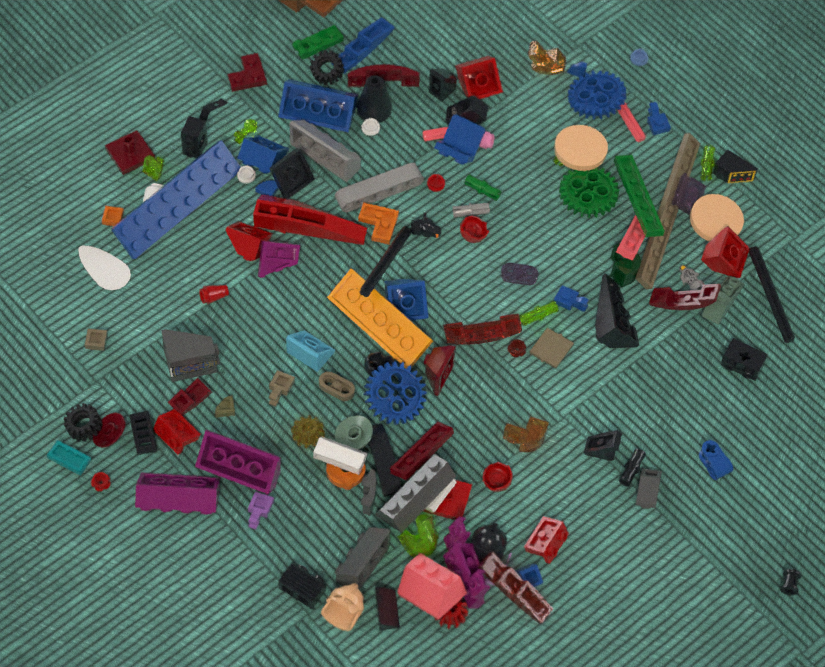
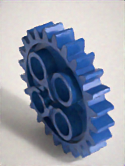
[568,70,626,120]
[364,361,427,425]

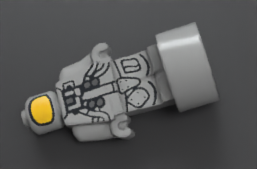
[679,265,705,290]

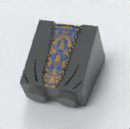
[161,329,220,382]

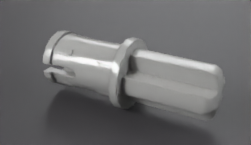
[452,203,490,218]

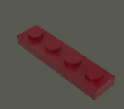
[390,422,454,480]

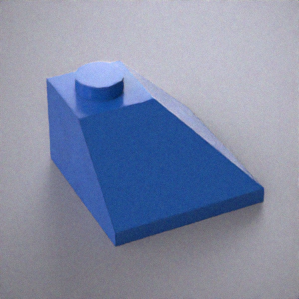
[384,279,428,320]

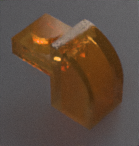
[528,40,566,75]
[503,416,549,453]

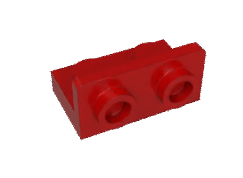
[153,409,201,455]
[524,516,569,564]

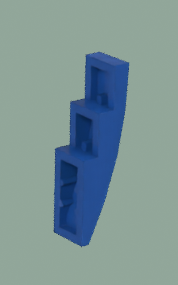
[331,17,394,74]

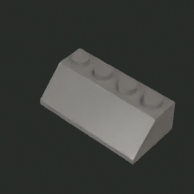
[290,120,361,182]

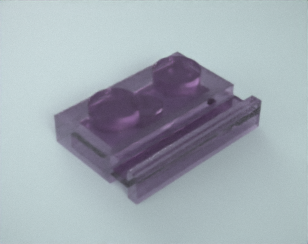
[672,173,706,216]

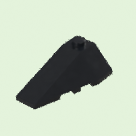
[595,273,639,348]

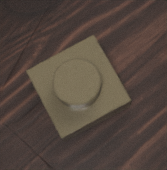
[85,329,108,351]

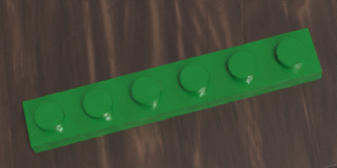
[614,155,665,237]

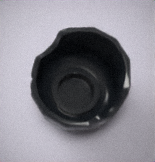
[364,352,394,377]

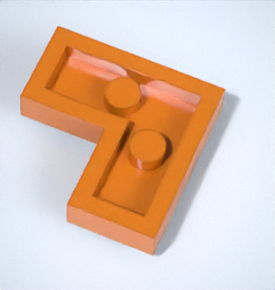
[358,202,399,245]

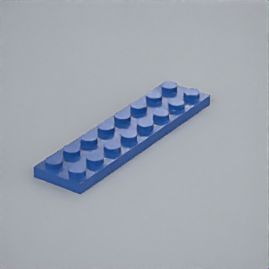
[111,140,241,259]

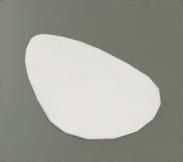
[78,246,131,290]

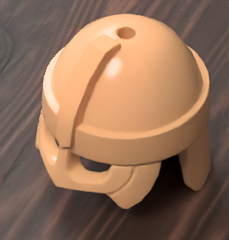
[321,583,364,631]

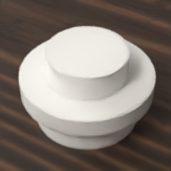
[362,118,380,136]
[237,166,256,184]

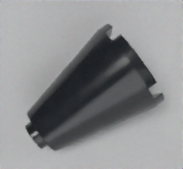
[356,76,392,123]

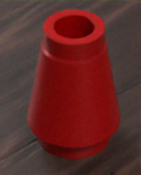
[199,285,229,304]

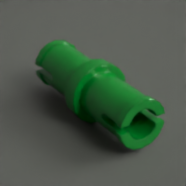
[464,174,501,201]

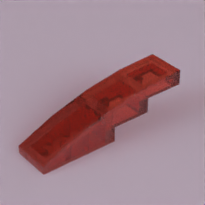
[478,552,553,624]

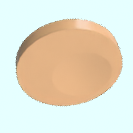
[554,125,608,171]
[690,194,744,242]

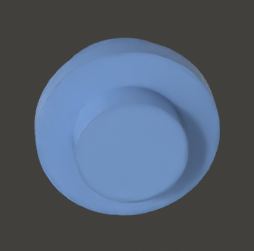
[630,49,648,66]

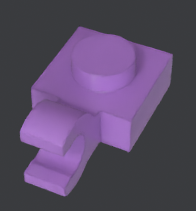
[248,492,274,530]

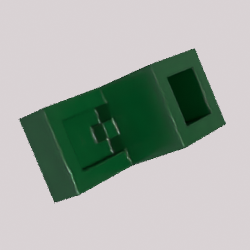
[610,243,641,288]

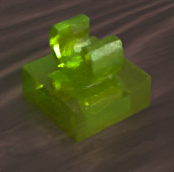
[142,155,165,181]

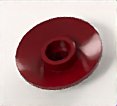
[92,413,125,448]

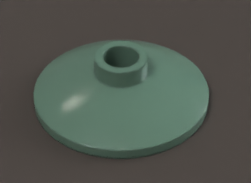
[335,415,373,450]

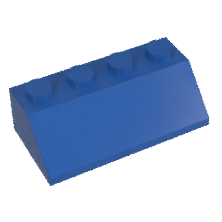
[278,79,359,132]

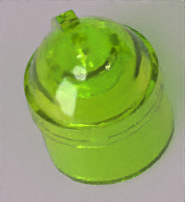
[397,514,439,558]

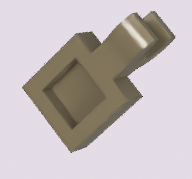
[269,370,295,407]

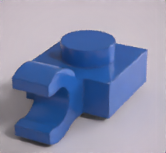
[647,102,671,135]
[553,285,589,312]

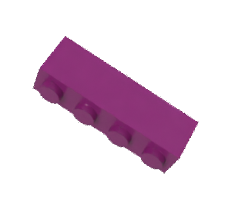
[195,430,281,494]
[135,472,220,515]

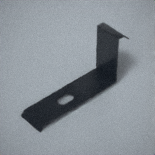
[199,98,228,122]

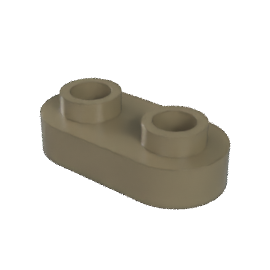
[319,372,355,401]

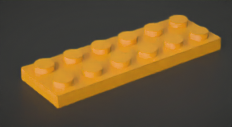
[327,268,433,368]

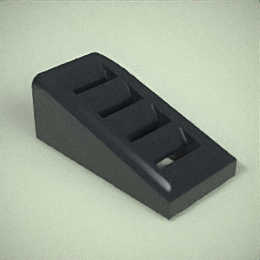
[129,411,157,455]

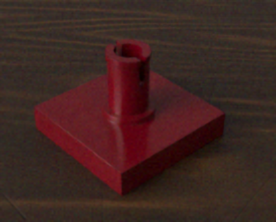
[105,130,155,175]

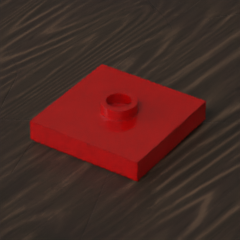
[423,480,472,520]

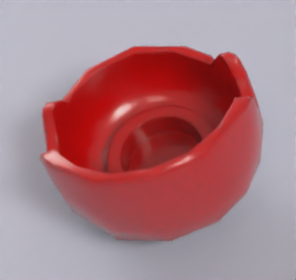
[460,215,489,244]
[482,462,513,492]

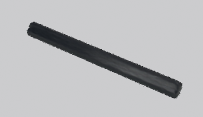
[359,226,412,297]
[749,246,795,343]

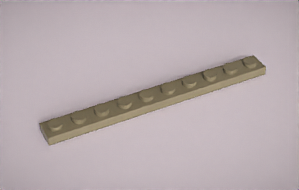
[635,133,700,290]

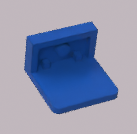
[434,115,486,165]

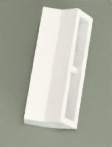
[313,436,368,475]

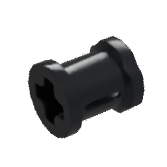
[780,569,801,595]

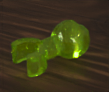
[233,119,257,144]

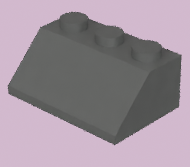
[335,527,390,590]

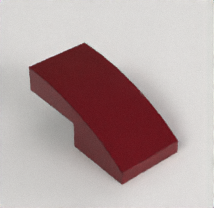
[168,378,212,416]

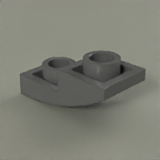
[361,469,376,516]

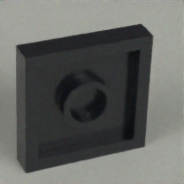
[269,148,315,199]

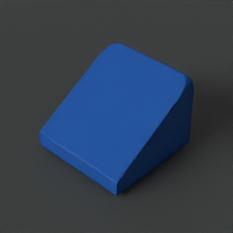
[515,563,544,591]

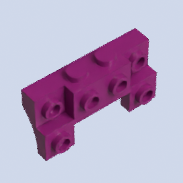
[443,517,491,609]

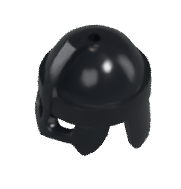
[471,523,507,569]

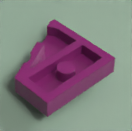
[258,241,300,278]

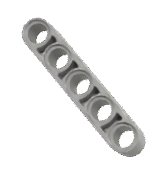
[334,163,424,212]

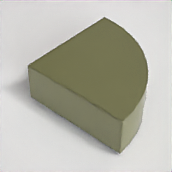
[215,395,235,418]

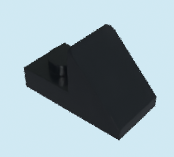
[584,430,622,461]

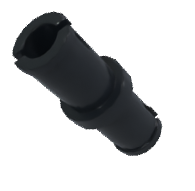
[619,448,646,487]

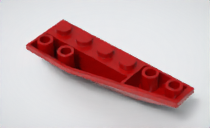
[253,195,367,245]

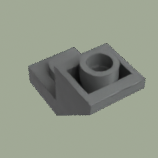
[636,468,662,509]

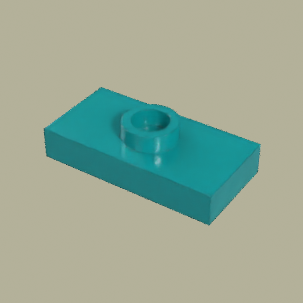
[46,440,91,476]

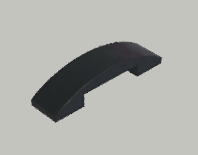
[367,423,402,497]

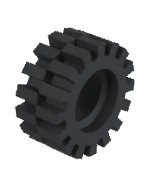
[310,50,344,85]
[64,403,102,442]

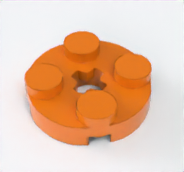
[326,463,366,490]

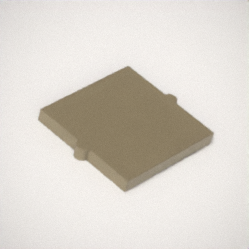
[529,328,574,368]

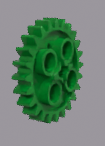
[559,167,619,218]

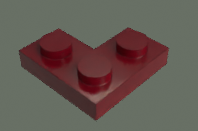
[228,53,267,92]

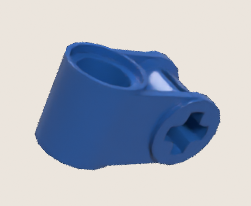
[699,440,733,480]

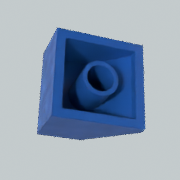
[237,135,289,174]

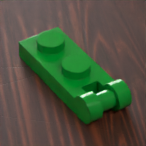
[292,25,344,59]

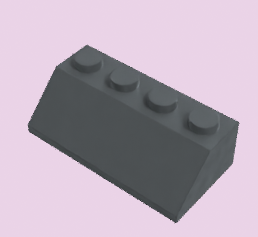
[375,454,456,533]

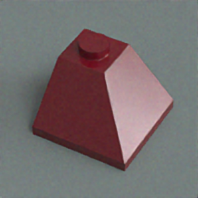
[424,345,456,396]

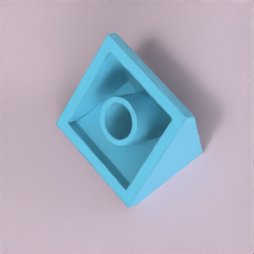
[286,330,335,372]

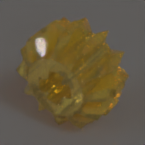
[291,414,325,449]

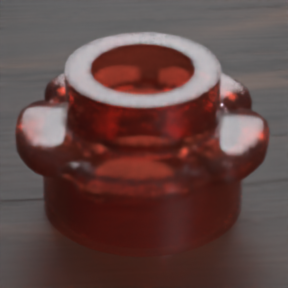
[507,339,526,358]

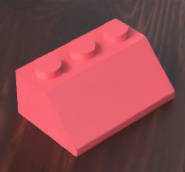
[397,553,467,620]

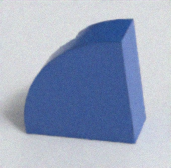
[567,62,588,77]
[255,180,279,196]

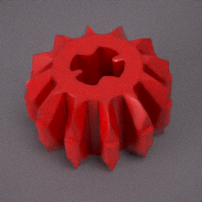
[434,598,468,630]

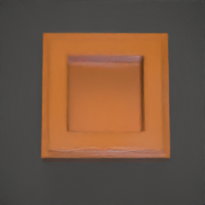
[102,206,124,226]

